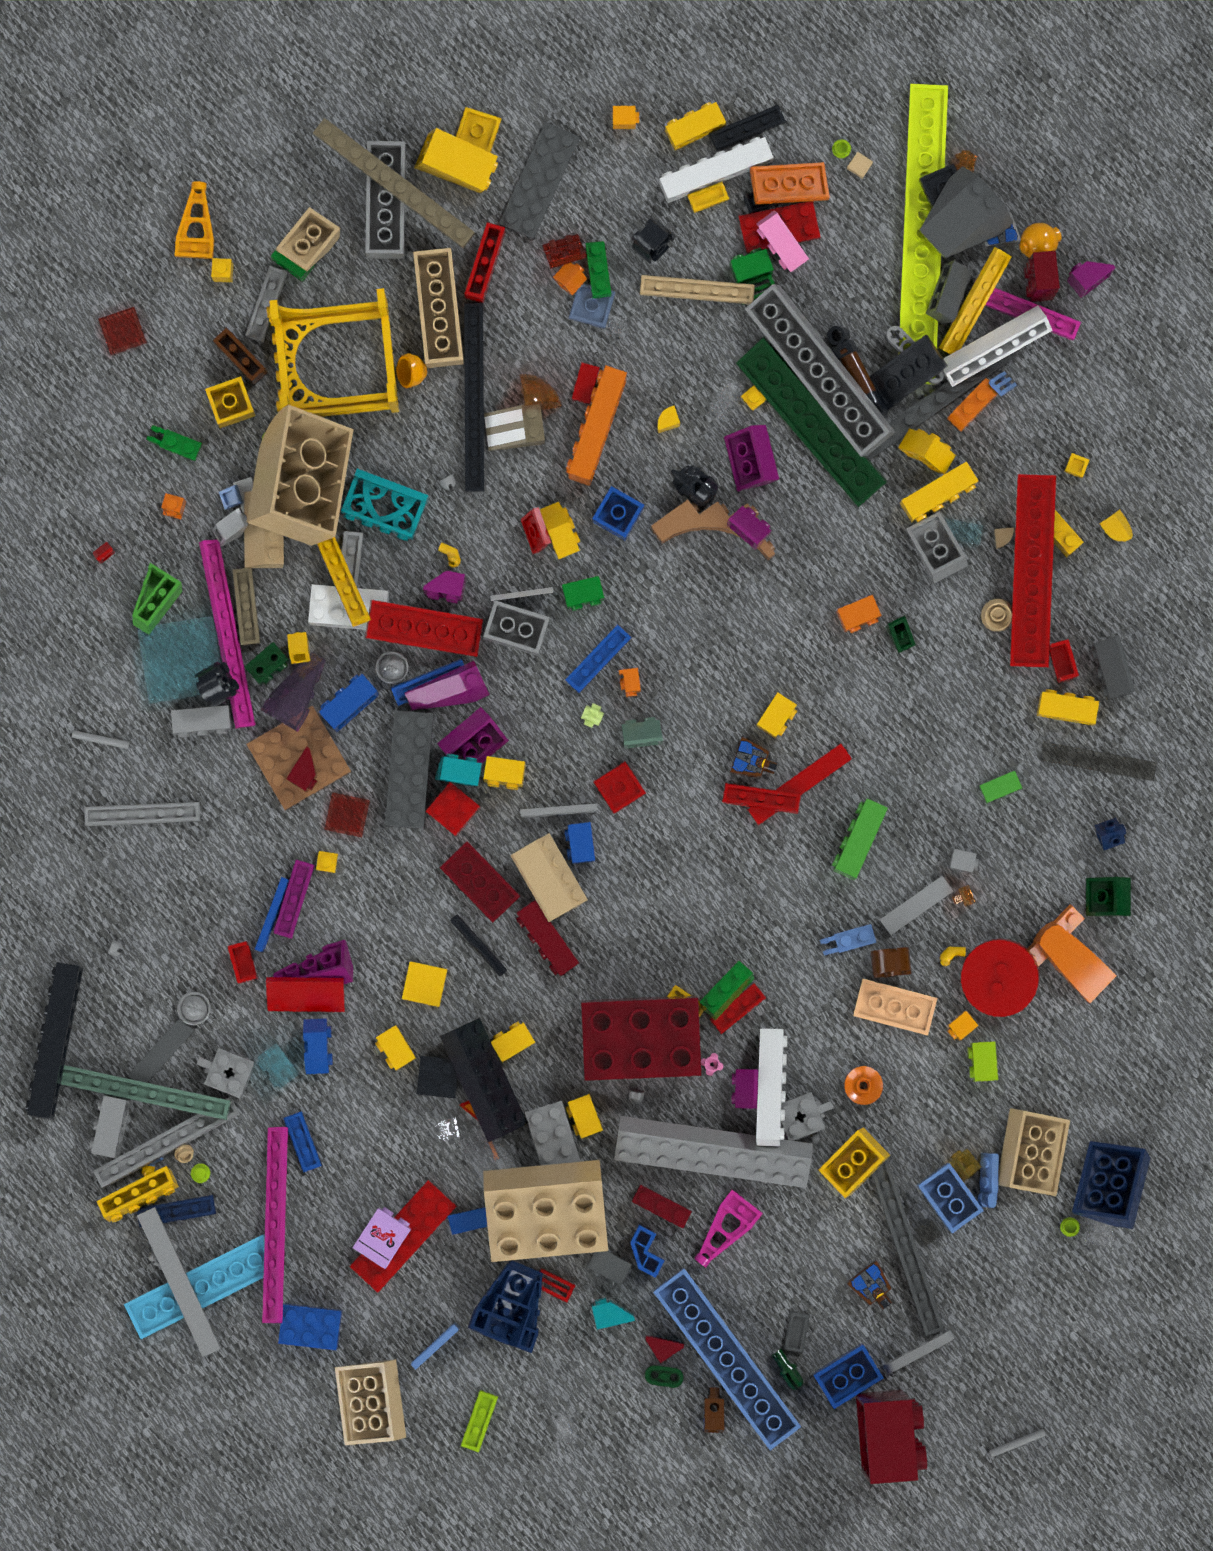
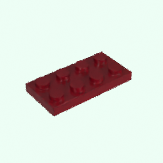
[439,841,521,923]

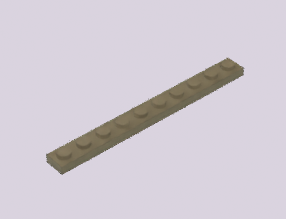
[313,118,475,248]

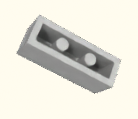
[171,705,232,738]

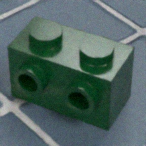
[244,642,289,686]

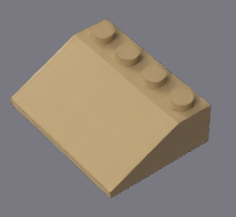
[998,1108,1070,1196]
[335,1359,406,1445]

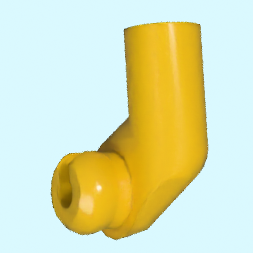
[438,542,461,568]
[939,947,966,966]

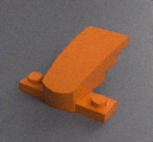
[1027,905,1116,1003]

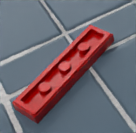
[722,783,801,814]

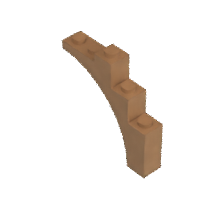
[651,500,776,560]

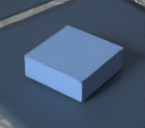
[219,485,243,510]

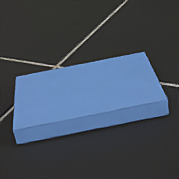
[411,1322,460,1370]

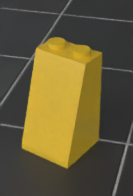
[414,128,498,193]

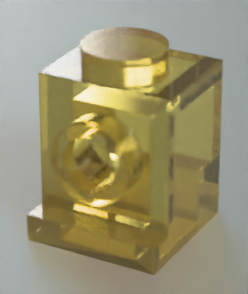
[950,1149,982,1182]

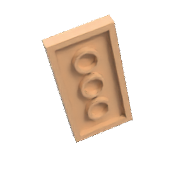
[853,979,937,1036]

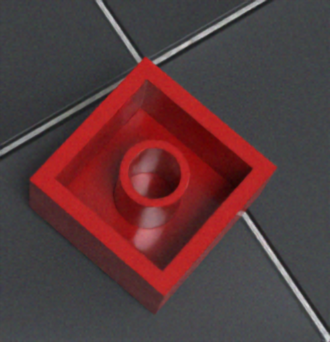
[426,782,480,837]

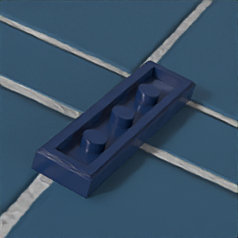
[137,1195,216,1227]

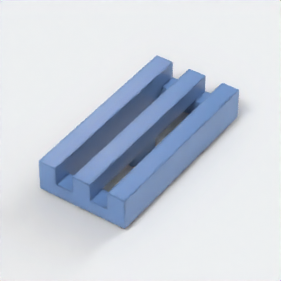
[988,371,1017,396]

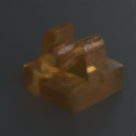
[954,150,976,172]
[952,885,976,907]

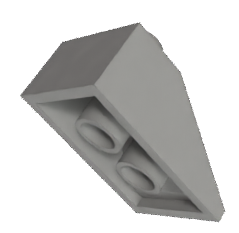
[906,511,968,583]

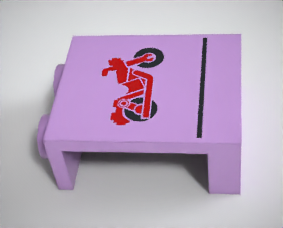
[353,1207,411,1269]

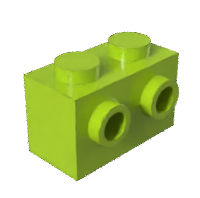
[967,1041,998,1082]

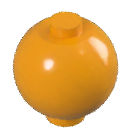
[1020,223,1062,258]

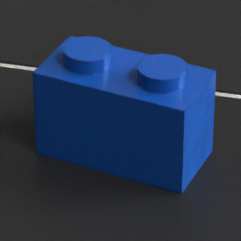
[564,822,595,864]

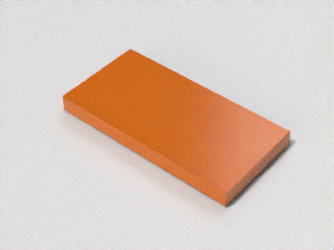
[750,162,830,205]

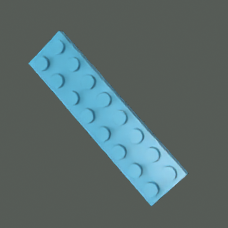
[124,1234,265,1339]

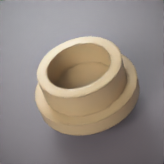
[174,1145,194,1163]

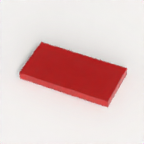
[266,977,345,1012]

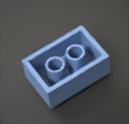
[916,1162,984,1233]

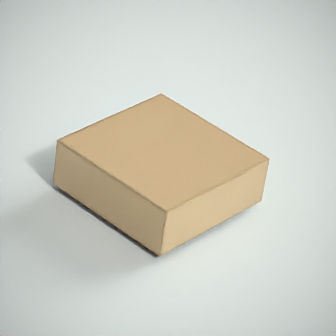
[847,152,873,179]

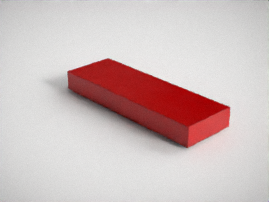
[709,983,766,1034]

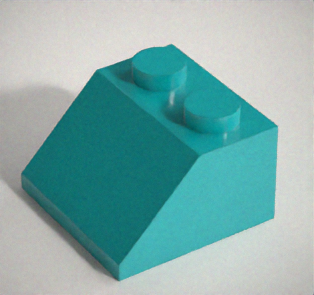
[435,754,482,786]
[592,1297,635,1330]

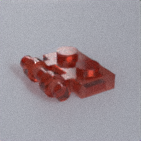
[542,234,587,269]

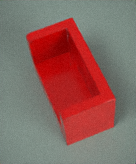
[1049,639,1079,683]
[227,941,258,984]

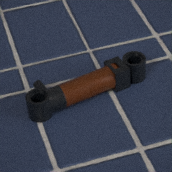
[827,326,888,418]

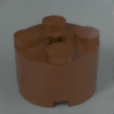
[871,947,911,978]

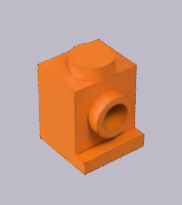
[161,493,186,520]
[619,668,641,697]

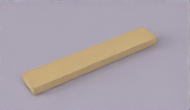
[640,275,755,304]

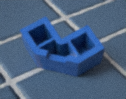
[303,1018,333,1074]
[630,1224,665,1278]

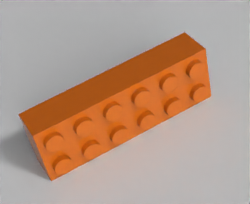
[566,365,627,486]

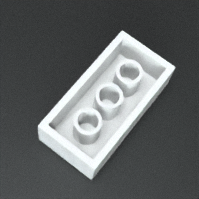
[308,584,389,630]

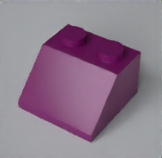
[1067,261,1116,298]
[727,506,772,550]
[731,1069,759,1109]

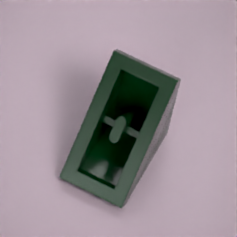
[886,615,916,653]

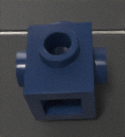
[1094,817,1126,850]

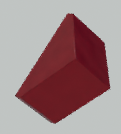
[645,1335,684,1363]

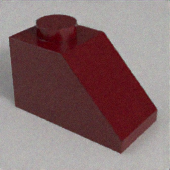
[286,746,318,792]

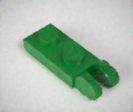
[146,425,202,461]

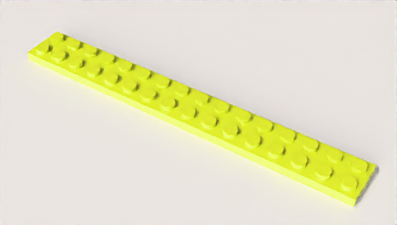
[898,84,948,385]

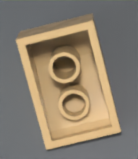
[276,207,340,271]

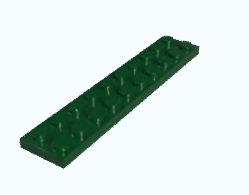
[736,337,888,507]

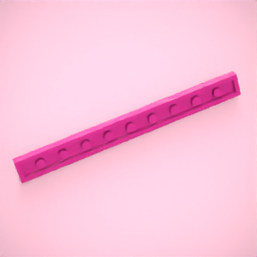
[199,540,255,729]
[262,1127,288,1323]

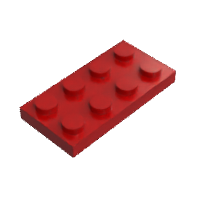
[738,201,821,254]

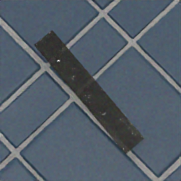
[1040,742,1157,781]

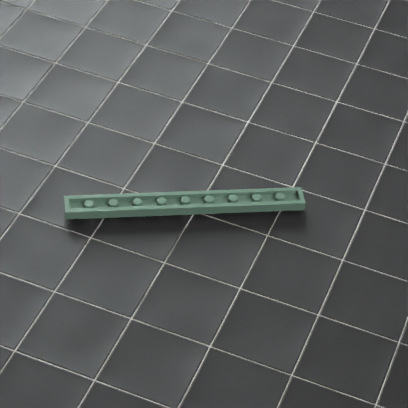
[61,1065,231,1120]

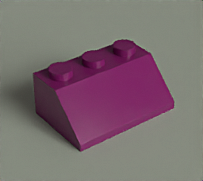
[724,425,780,491]
[437,707,509,763]

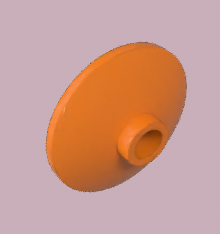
[844,1066,883,1105]

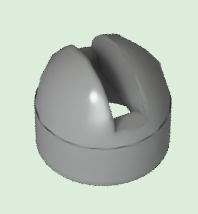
[439,474,456,490]
[107,940,123,956]
[629,1089,644,1104]

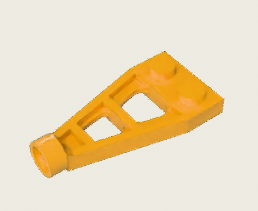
[175,181,214,259]

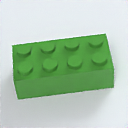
[832,799,888,880]

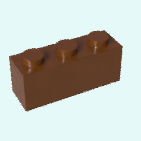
[213,328,268,385]

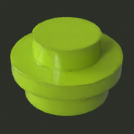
[832,139,851,159]
[191,1164,210,1183]
[1060,1217,1080,1237]

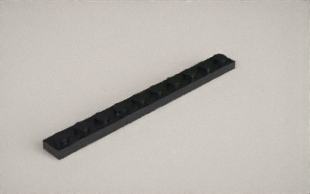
[464,303,485,492]

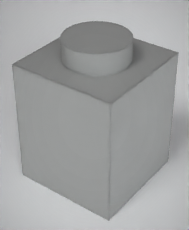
[948,849,979,874]

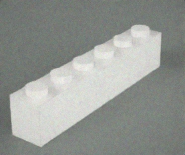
[659,137,774,203]
[943,305,1053,387]
[756,1029,788,1146]

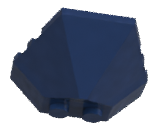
[468,1260,543,1353]

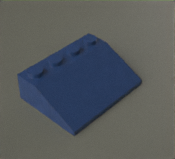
[1072,1141,1150,1229]

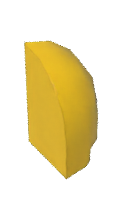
[1099,509,1133,541]

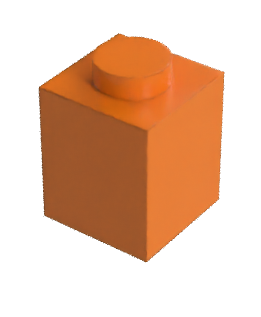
[553,261,587,296]

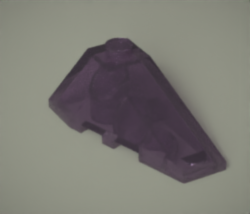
[261,653,326,732]

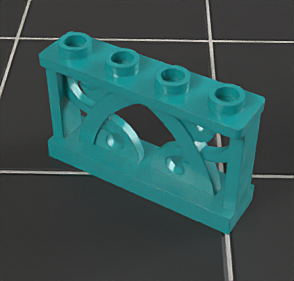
[341,468,429,541]

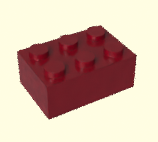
[1023,250,1060,302]

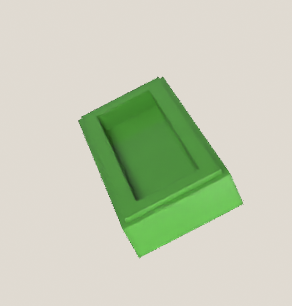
[979,771,1022,803]

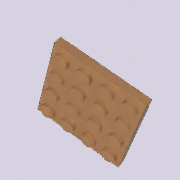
[246,706,351,810]

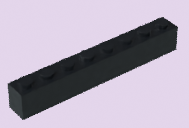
[25,962,83,1120]

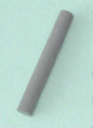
[72,730,130,749]
[989,1429,1046,1457]

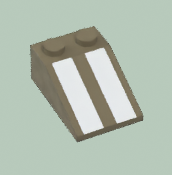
[484,403,545,451]

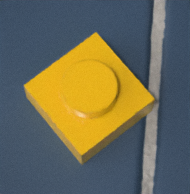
[741,385,767,411]
[1064,453,1089,478]
[316,851,338,873]

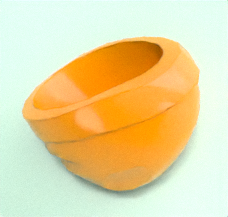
[396,353,427,388]

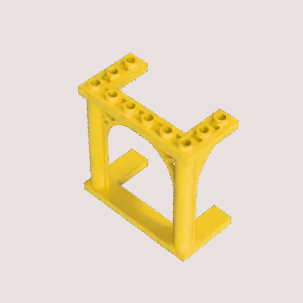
[266,288,399,417]

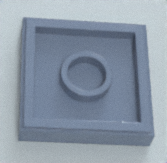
[569,283,615,329]

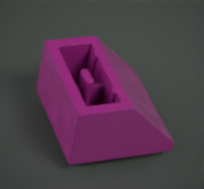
[423,571,466,604]

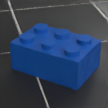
[319,674,380,733]
[278,1303,343,1350]
[812,1343,884,1409]

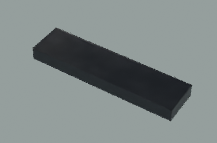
[709,104,786,152]

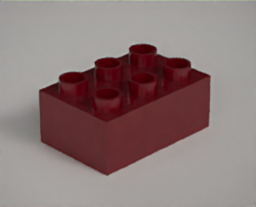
[581,995,702,1081]
[856,1390,927,1484]

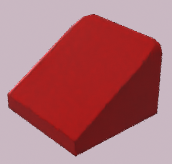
[93,542,115,564]

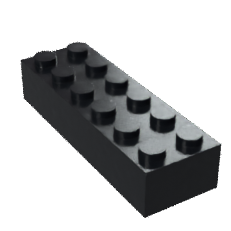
[440,1018,528,1142]

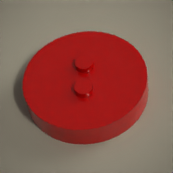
[961,938,1039,1017]

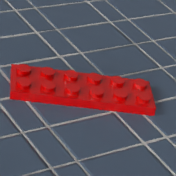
[365,600,483,657]
[349,1180,457,1293]

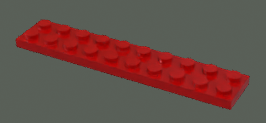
[1010,474,1057,668]

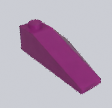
[404,661,490,710]
[273,940,354,984]

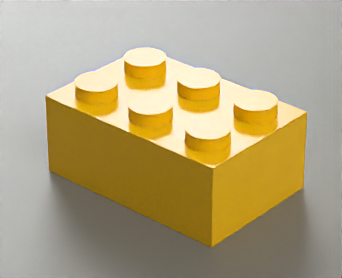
[819,1127,890,1198]

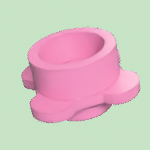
[701,1053,723,1076]

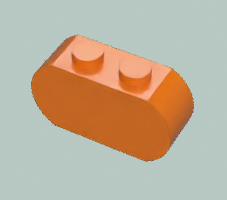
[947,378,998,432]

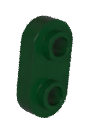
[645,1365,684,1388]

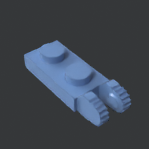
[820,924,876,956]
[978,1153,999,1208]

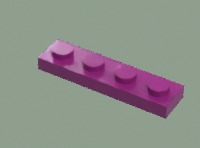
[273,860,315,939]

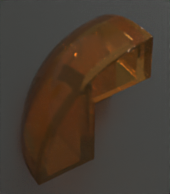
[519,374,562,409]

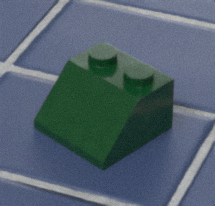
[1086,877,1131,917]

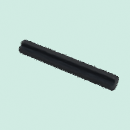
[450,915,507,976]

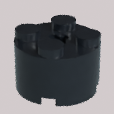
[632,218,675,264]
[195,662,239,707]

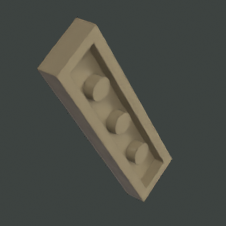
[233,568,260,646]

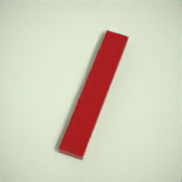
[748,744,852,826]

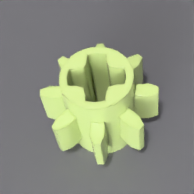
[581,703,604,728]

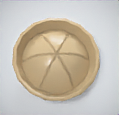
[981,599,1012,632]

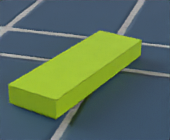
[461,1390,498,1453]

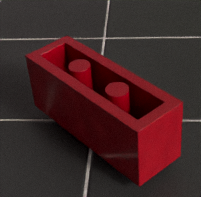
[631,1184,692,1228]

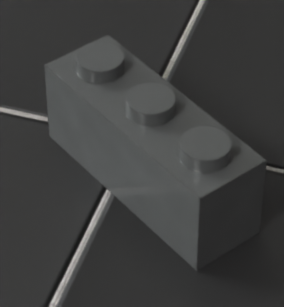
[926,260,972,324]

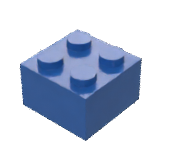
[592,486,644,541]

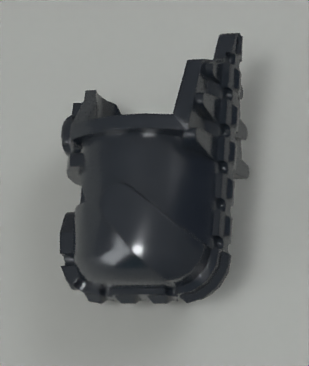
[671,466,718,507]

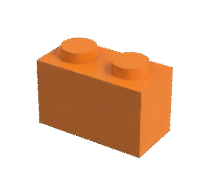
[836,595,882,634]

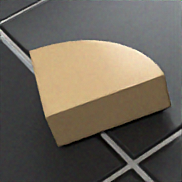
[994,527,1014,549]

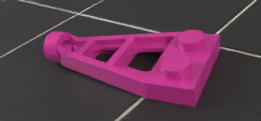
[694,1190,763,1268]

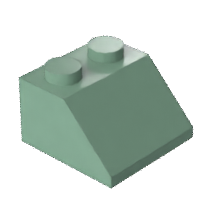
[621,717,663,749]

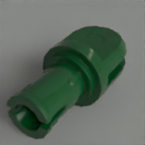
[771,1349,803,1390]

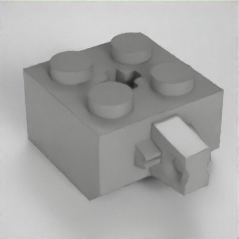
[197,1048,256,1098]
[781,1092,833,1141]

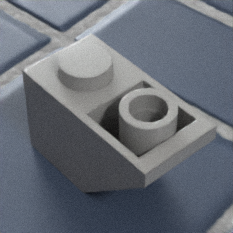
[212,508,248,546]

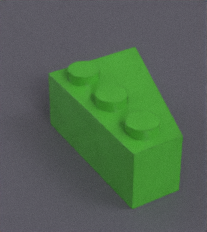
[132,563,182,635]

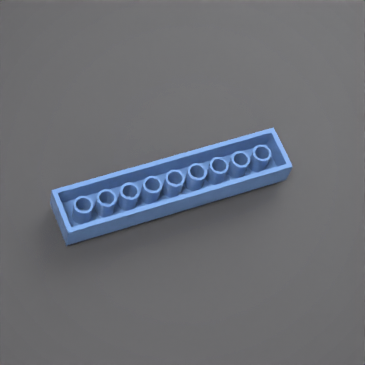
[653,1268,801,1450]

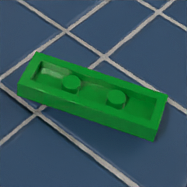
[585,241,612,299]

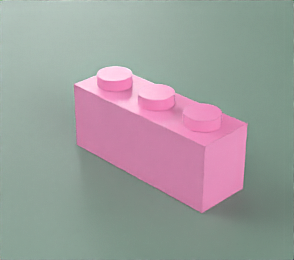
[756,210,809,272]

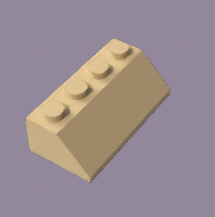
[244,491,284,568]
[511,833,588,922]

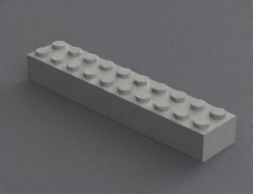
[745,284,895,457]
[614,1116,813,1188]

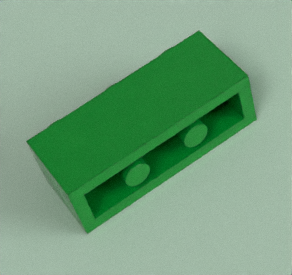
[700,961,754,1020]

